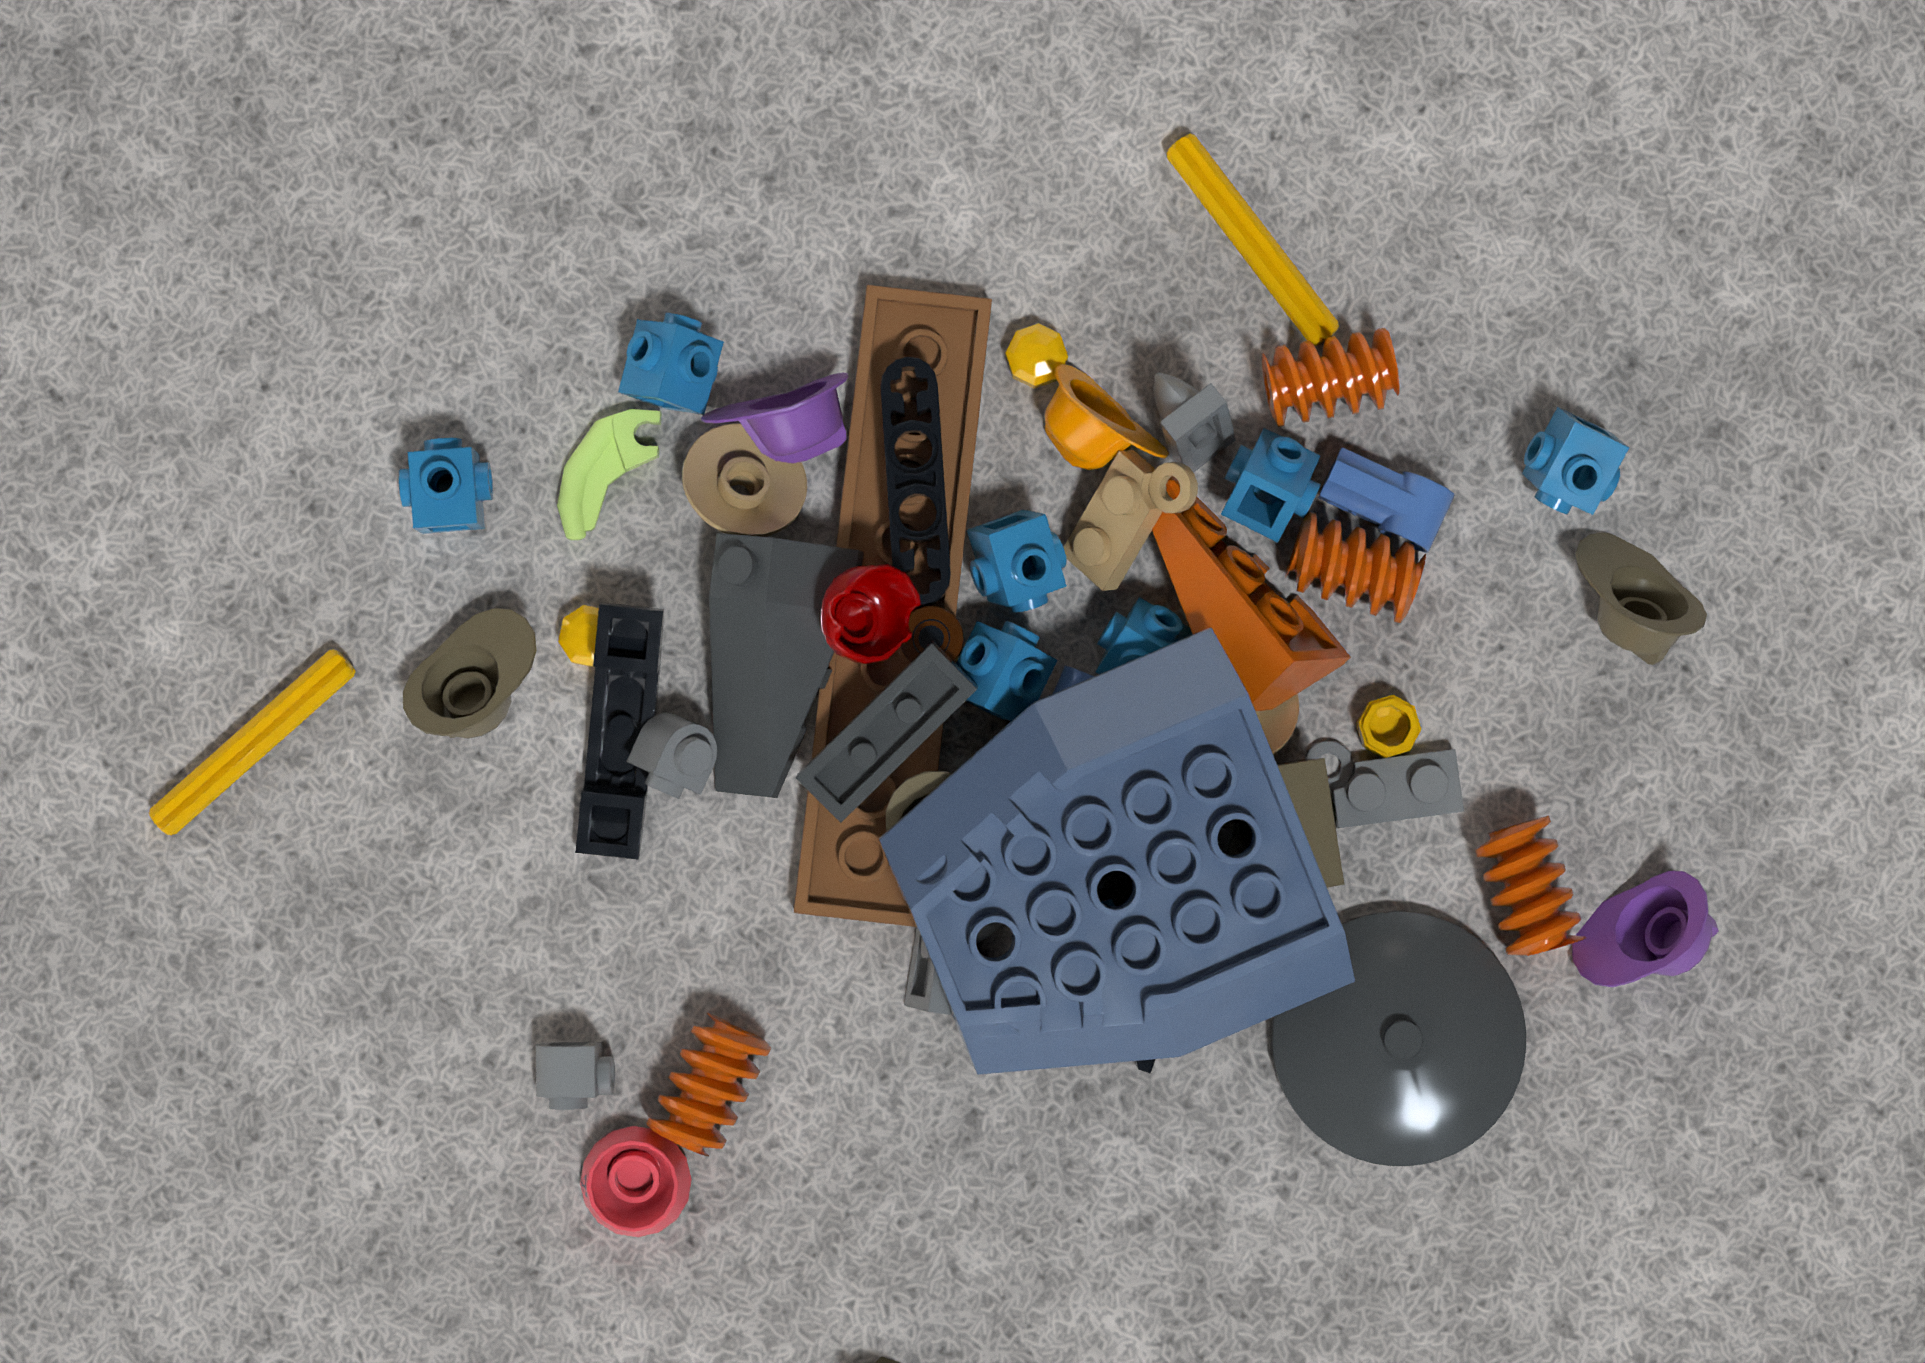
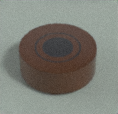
[901,606,964,662]

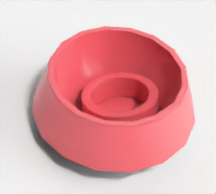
[580,1126,692,1237]

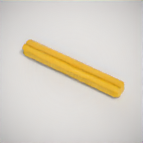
[1167,133,1339,346]
[149,649,355,835]

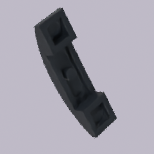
[575,602,664,860]

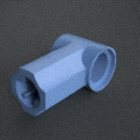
[1318,447,1455,553]

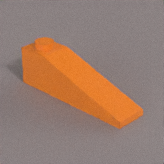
[1152,476,1351,711]

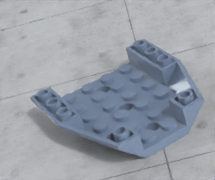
[879,628,1355,1075]

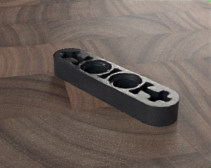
[881,357,951,606]

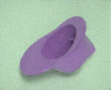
[701,372,849,464]
[1572,871,1719,987]

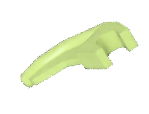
[557,409,662,540]

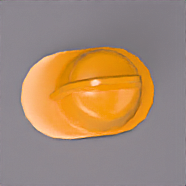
[1044,364,1169,470]

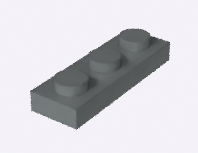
[796,641,978,823]

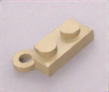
[1064,450,1198,591]

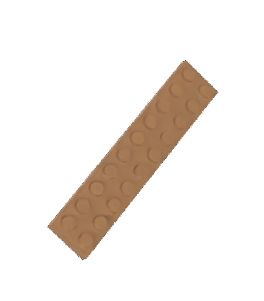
[794,285,992,927]

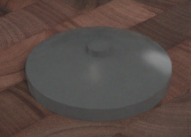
[1271,911,1526,1166]

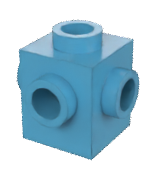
[618,313,724,415]
[1522,407,1629,515]
[1221,428,1321,543]
[399,438,493,534]
[967,510,1067,612]
[1096,597,1193,674]
[956,621,1058,722]

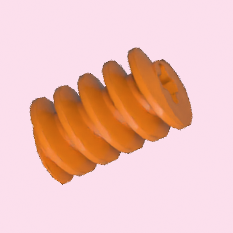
[1262,328,1400,427]
[1285,512,1426,623]
[1475,816,1586,956]
[646,1013,771,1157]

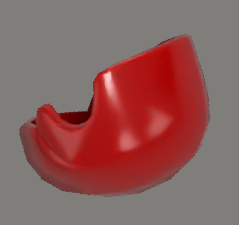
[821,564,921,664]

